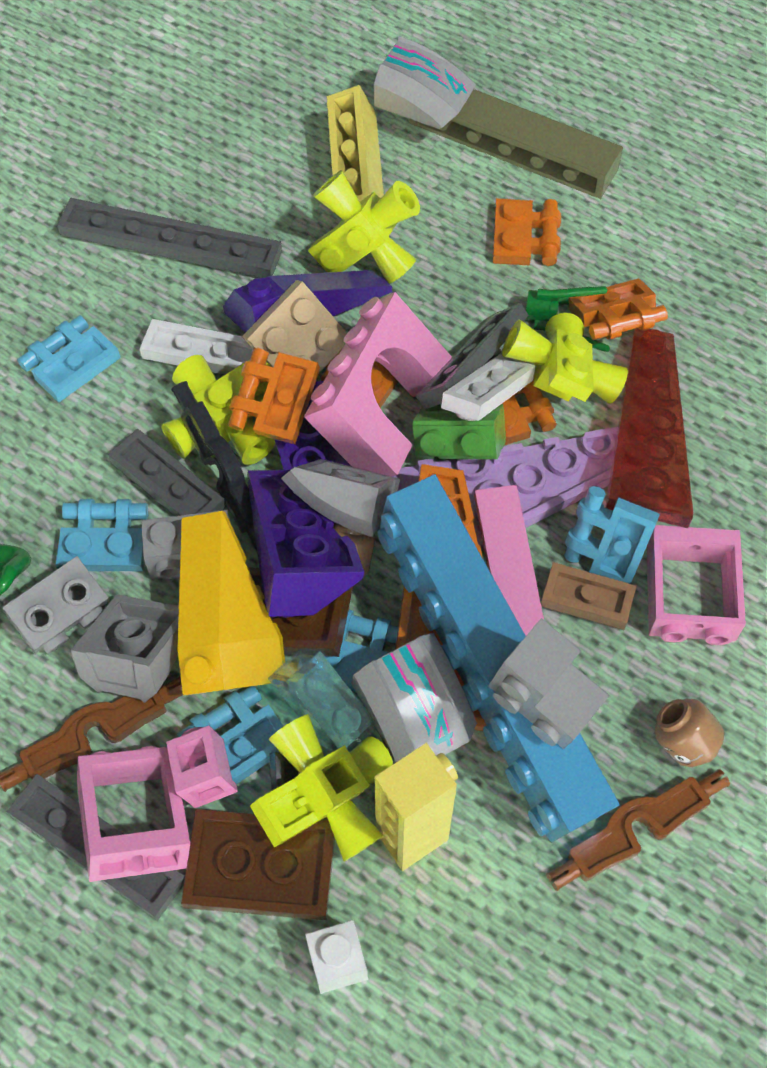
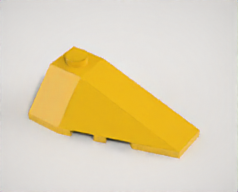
[177,511,288,696]

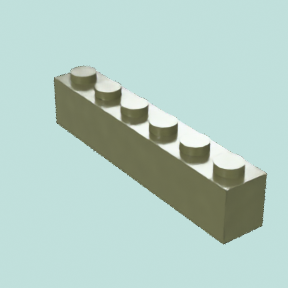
[409,89,623,199]

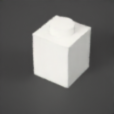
[305,920,368,994]

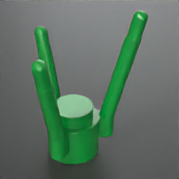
[526,286,610,352]

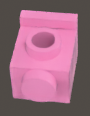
[166,725,238,808]

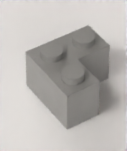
[488,618,610,749]

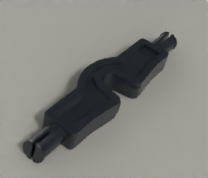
[171,381,257,551]

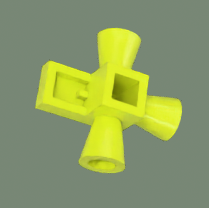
[308,170,420,284]
[502,313,628,404]
[161,355,275,465]
[250,714,393,862]

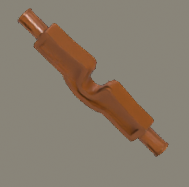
[0,676,183,792]
[546,769,730,891]

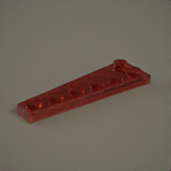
[605,328,693,528]

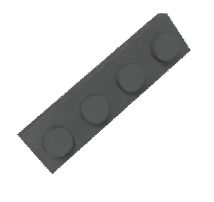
[416,303,529,409]
[6,774,185,921]

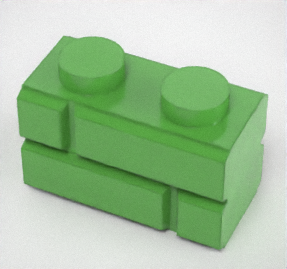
[413,404,506,459]

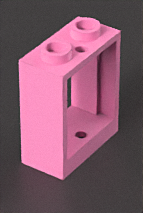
[647,525,746,645]
[77,746,190,882]

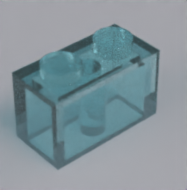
[268,648,374,750]

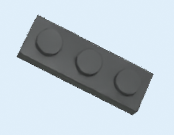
[108,428,226,516]

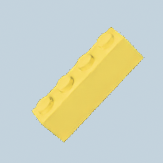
[327,85,384,201]
[375,742,458,871]

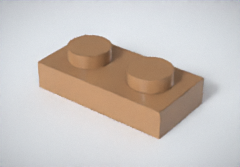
[541,562,637,630]

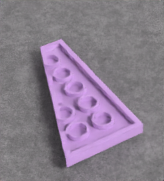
[393,424,656,551]

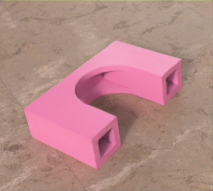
[304,292,452,477]

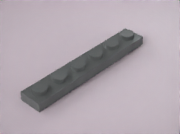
[57,198,282,278]

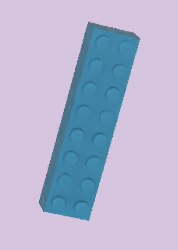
[378,474,620,843]

